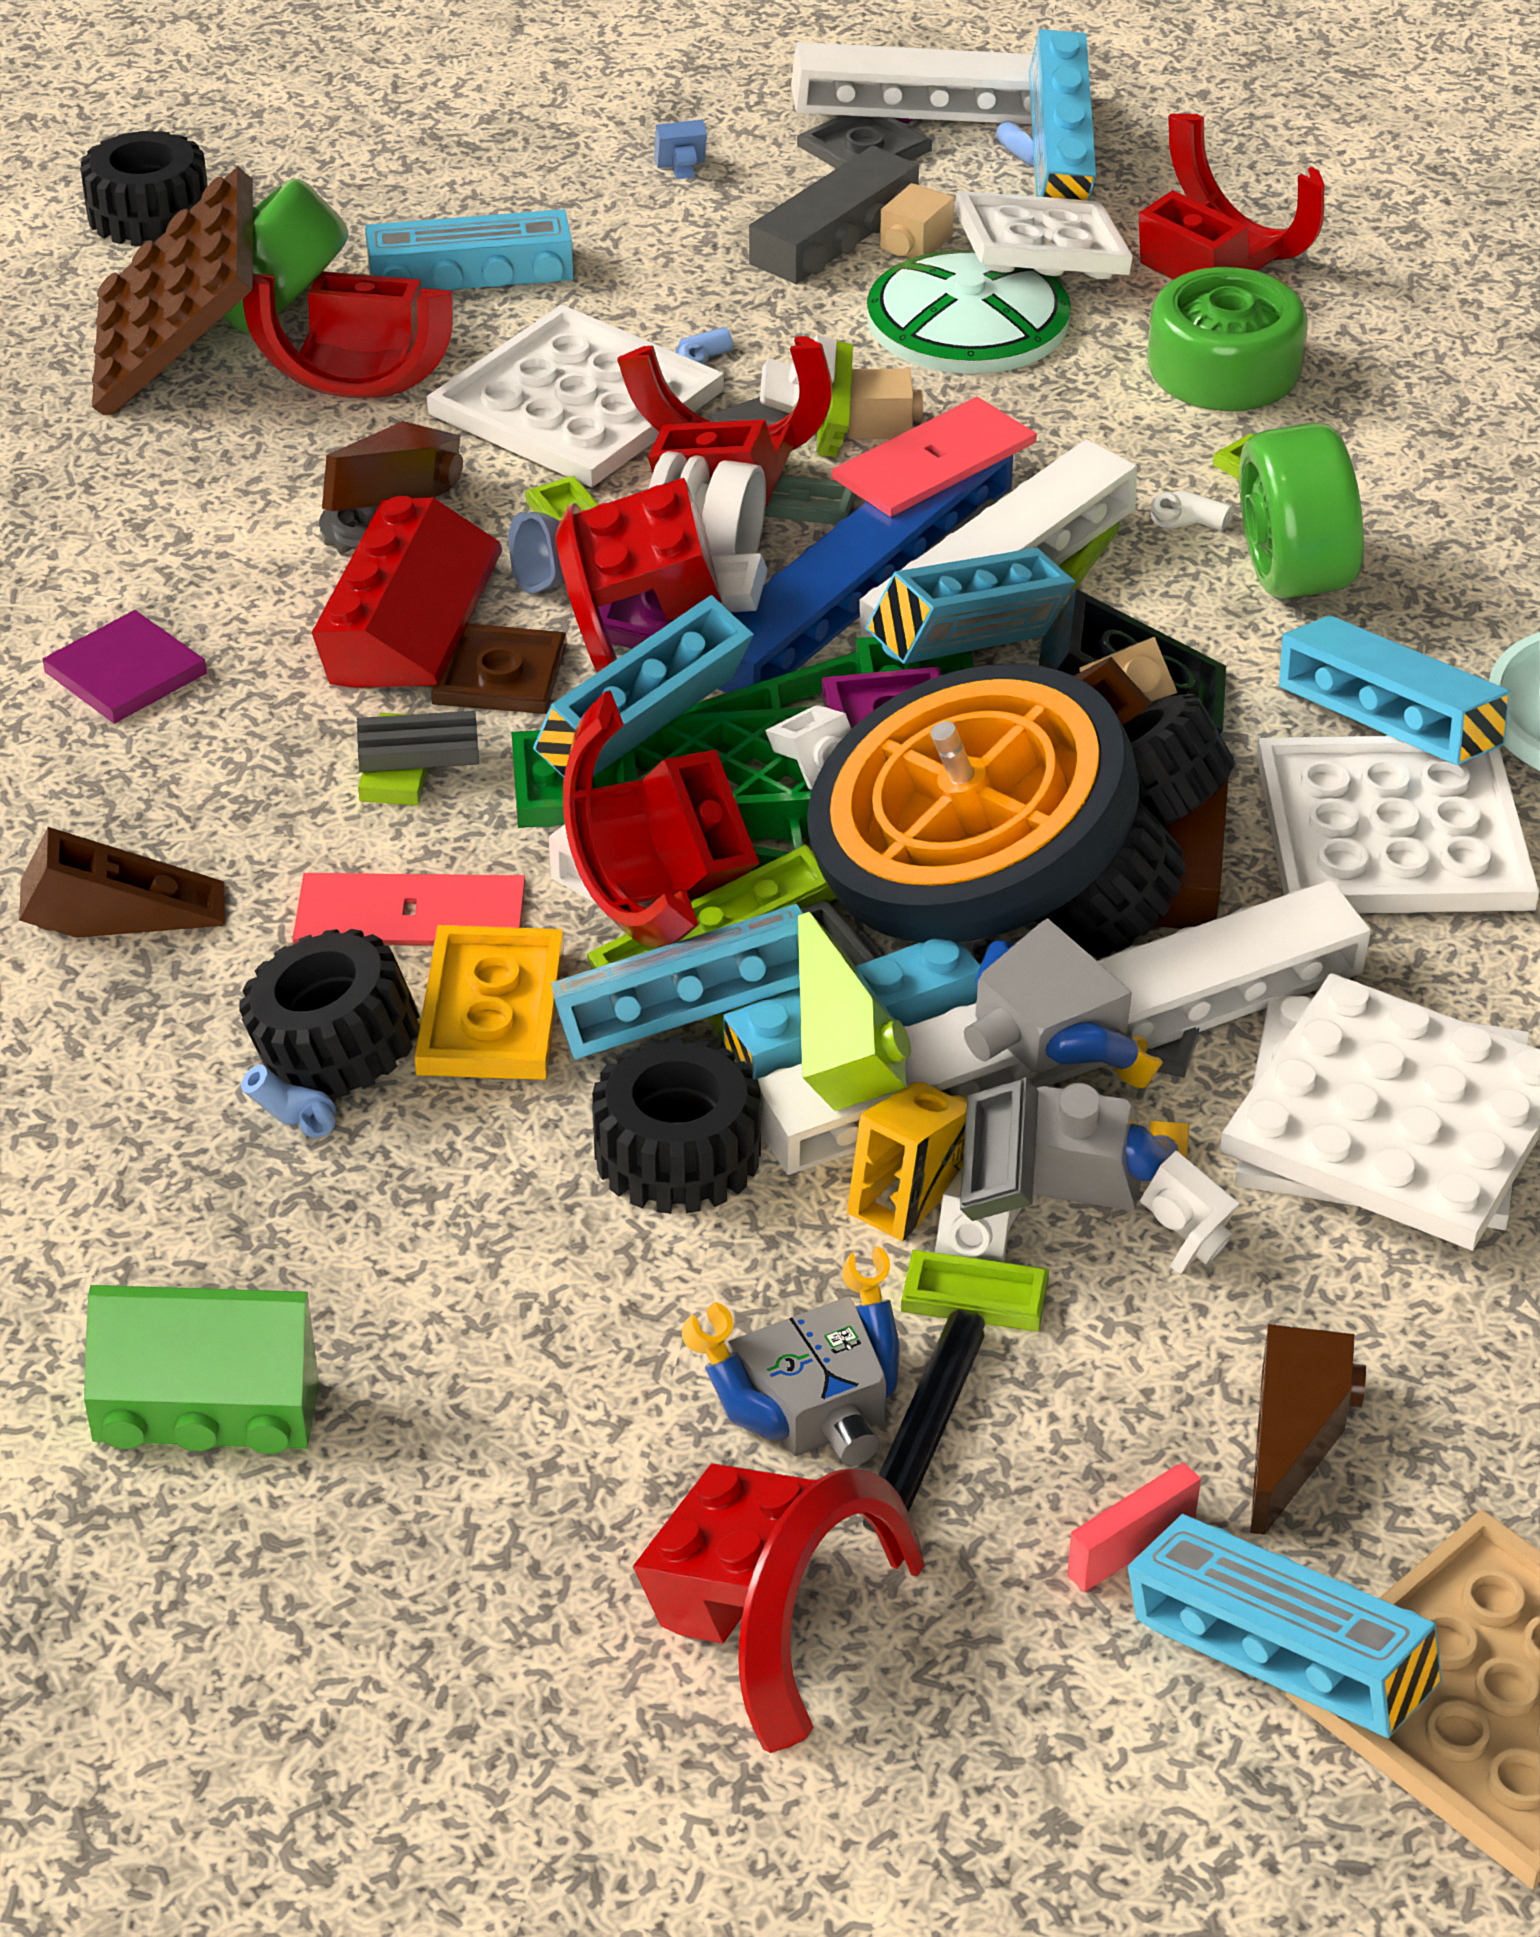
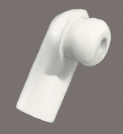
[1150,490,1234,531]

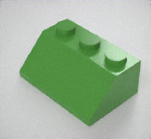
[84,1285,319,1454]

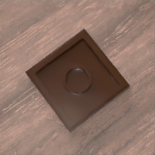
[431,623,567,714]

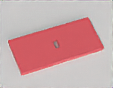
[832,396,1037,517]
[292,873,525,945]

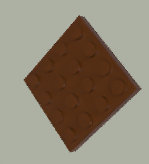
[92,166,253,415]

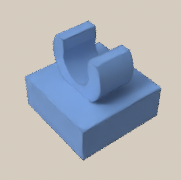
[654,119,707,179]

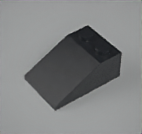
[1039,589,1226,734]

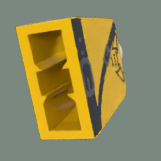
[847,1082,967,1242]

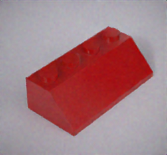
[311,496,503,688]

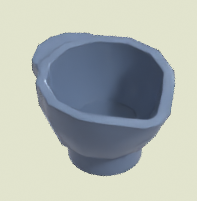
[508,511,565,594]

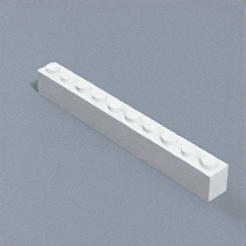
[758,880,1371,1175]

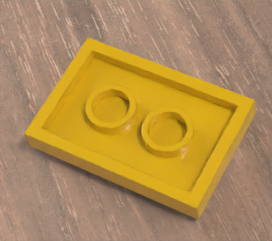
[414,925,564,1080]

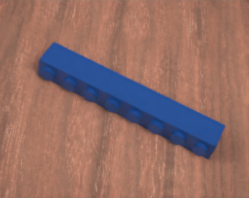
[718,455,1013,693]

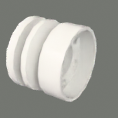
[649,451,766,556]

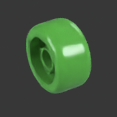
[223,178,349,333]
[1147,267,1308,411]
[1239,423,1364,599]

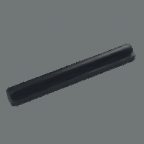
[863,1309,986,1533]

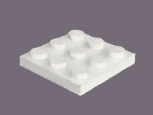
[954,191,1133,279]

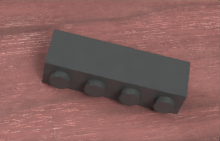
[749,146,919,284]

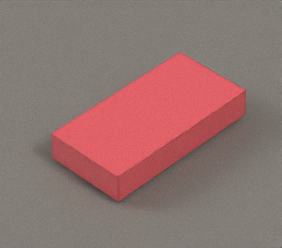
[1067,1462,1201,1593]

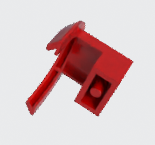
[1138,113,1325,280]
[243,271,453,398]
[617,336,832,506]
[556,477,722,673]
[563,690,759,947]
[633,1463,925,1753]

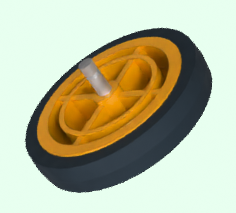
[807,664,1139,943]

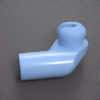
[996,121,1034,166]
[675,327,733,365]
[241,1065,337,1138]

